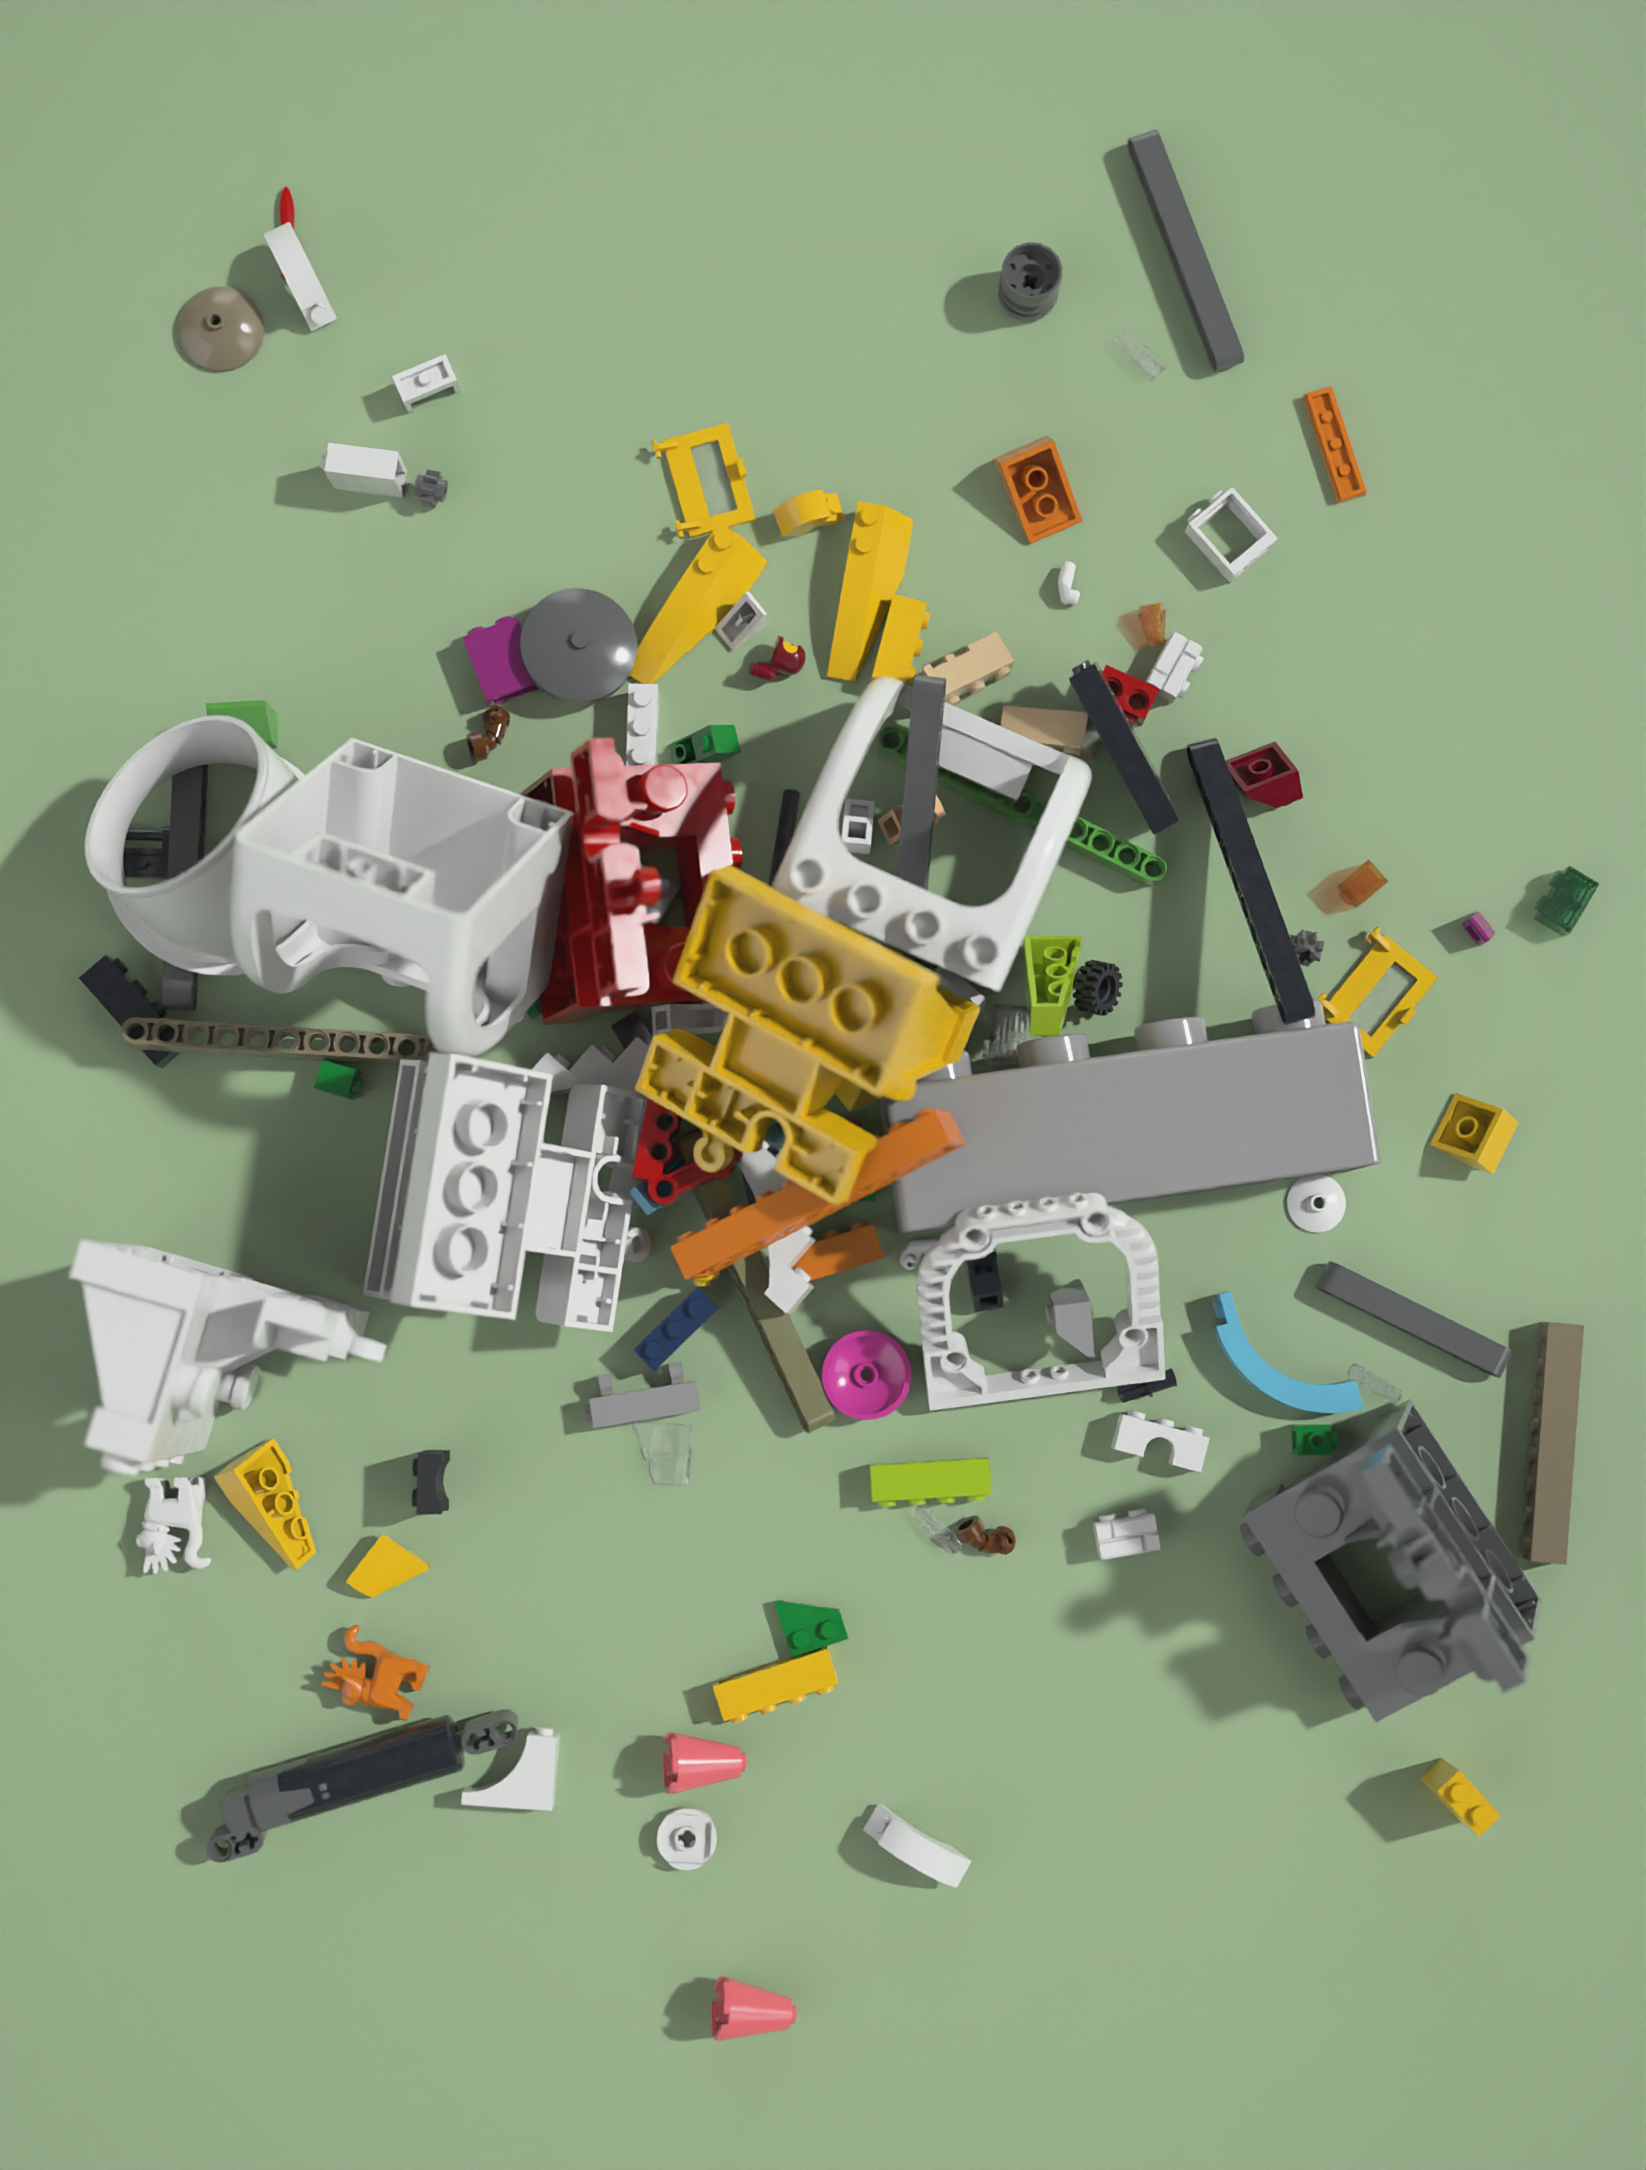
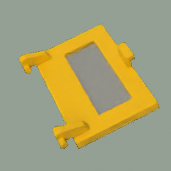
[651,422,756,539]
[1317,926,1438,1058]

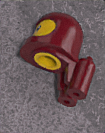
[748,635,806,682]

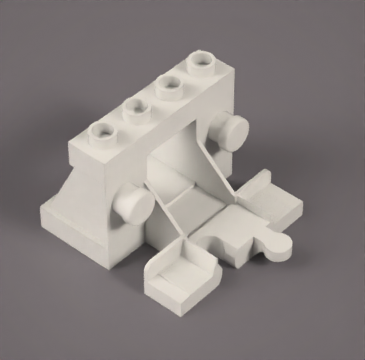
[363,1053,651,1332]
[70,1240,387,1475]

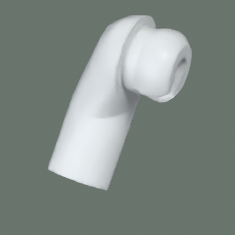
[1058,561,1080,606]
[900,1238,938,1270]

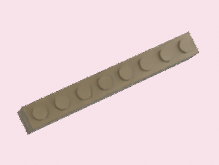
[1519,1322,1584,1565]

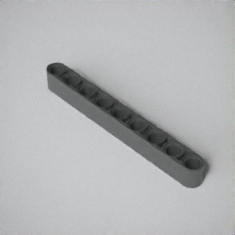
[1127,129,1244,372]
[897,675,946,891]
[162,764,208,1011]

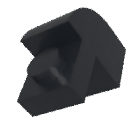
[965,1248,1004,1312]

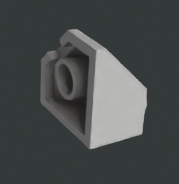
[1046,1279,1095,1357]

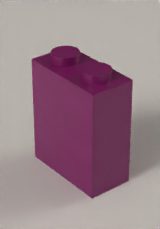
[462,616,539,707]

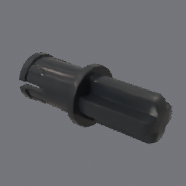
[1117,1368,1177,1403]

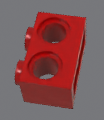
[1103,665,1159,726]

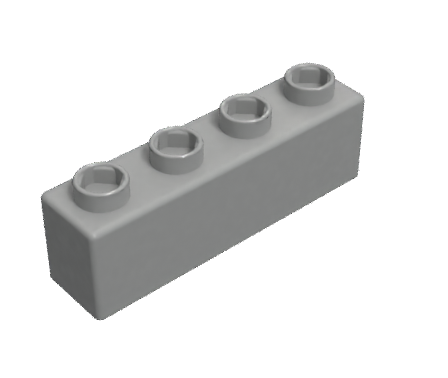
[880,1000,1381,1235]

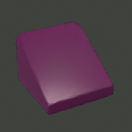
[1462,911,1495,946]

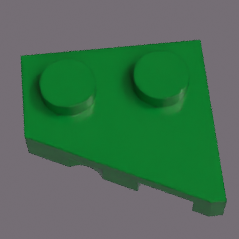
[774,1600,849,1658]

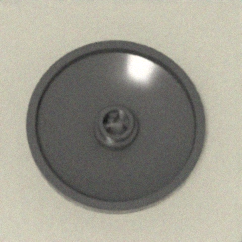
[520,588,637,704]

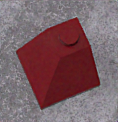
[1226,741,1303,809]

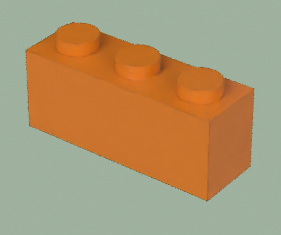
[794,1221,884,1281]

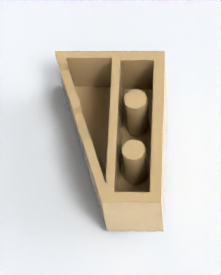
[921,631,1014,706]
[1000,706,1099,761]

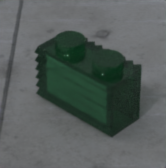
[1534,866,1599,937]

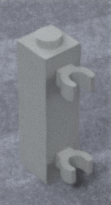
[585,1362,701,1428]

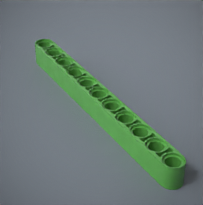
[877,726,1167,886]

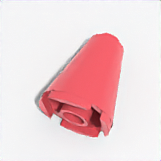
[662,1732,746,1794]
[711,1976,797,2041]

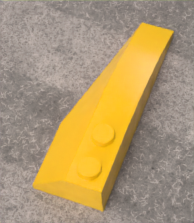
[827,501,914,683]
[629,522,768,684]

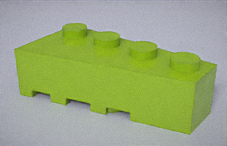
[1022,936,1082,1037]

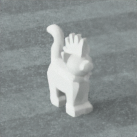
[136,1477,211,1574]

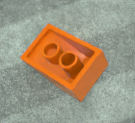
[993,436,1083,544]

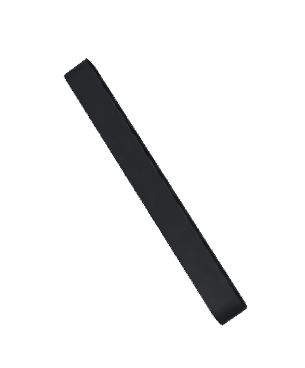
[1187,738,1316,1025]

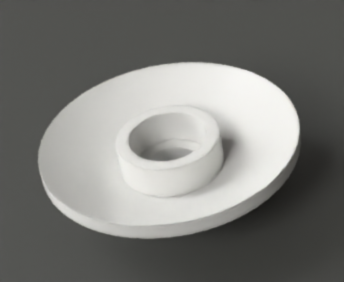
[1287,1175,1346,1233]

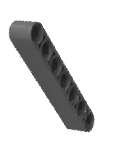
[1316,1261,1513,1378]

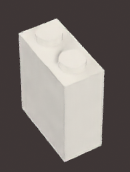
[321,443,407,498]

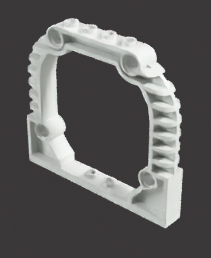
[916,1193,1165,1411]

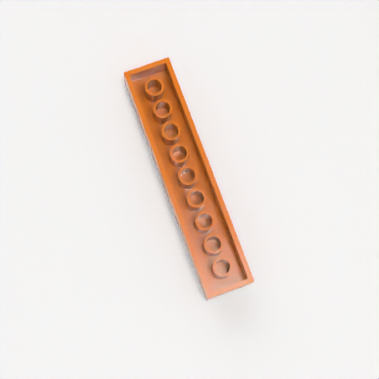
[670,1107,966,1280]

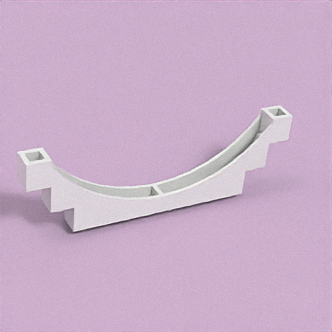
[532,1037,816,1314]

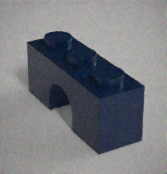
[633,1287,720,1371]

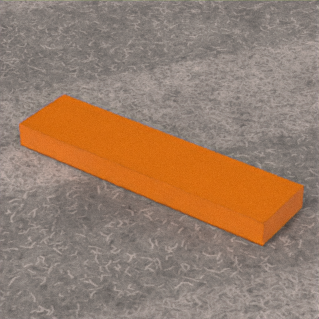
[1303,386,1367,504]

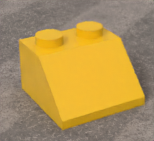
[1430,1093,1519,1174]

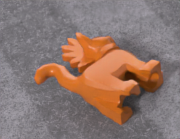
[321,1625,430,1721]

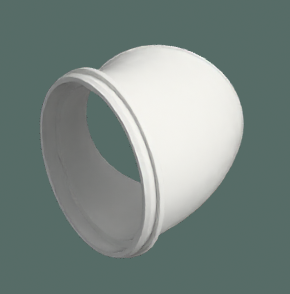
[85,715,315,976]

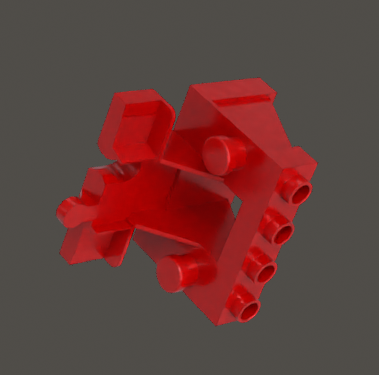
[519,738,742,1025]

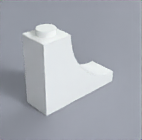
[461,1726,560,1811]

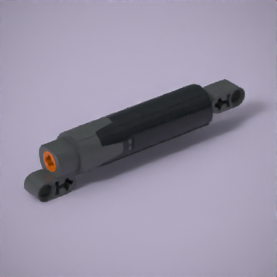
[207,1709,519,1863]

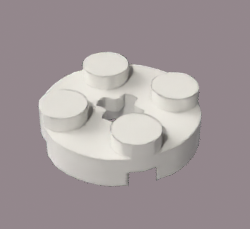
[657,1806,717,1870]

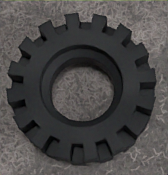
[1072,960,1123,1016]

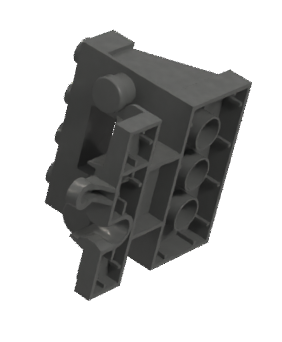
[1240,1399,1542,1722]

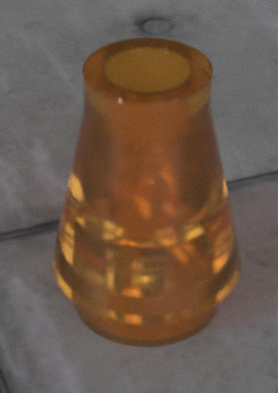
[1138,603,1166,647]

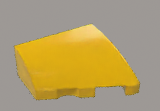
[346,1533,431,1598]

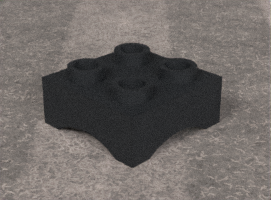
[412,1450,450,1514]

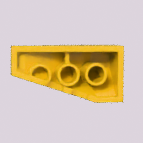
[213,1438,317,1570]

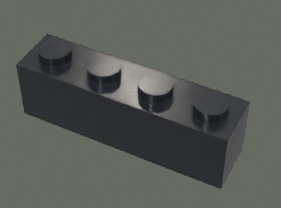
[79,955,181,1068]

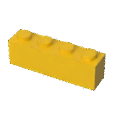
[713,1646,838,1724]

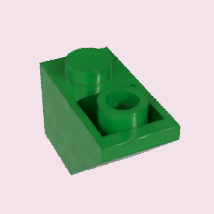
[671,725,741,764]

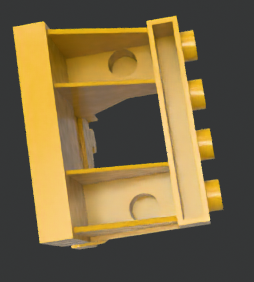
[635,866,981,1206]

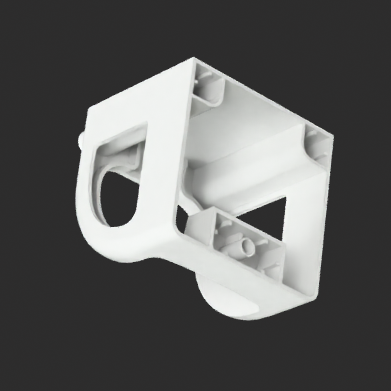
[772,676,1092,991]
[231,738,574,1058]

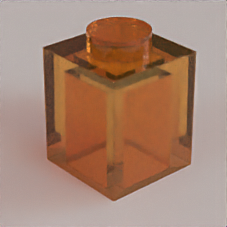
[1337,860,1388,908]

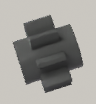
[414,469,448,508]
[1290,929,1324,967]

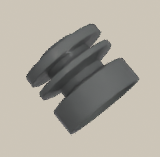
[998,242,1062,321]

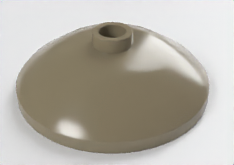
[177,287,264,372]

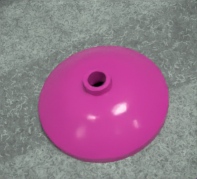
[822,1330,911,1420]

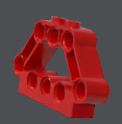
[632,1098,744,1206]

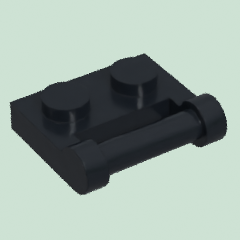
[123,827,170,879]

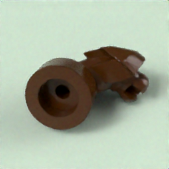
[466,705,510,762]
[953,1515,1016,1555]

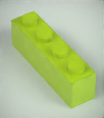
[869,1457,992,1507]

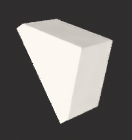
[715,591,767,651]

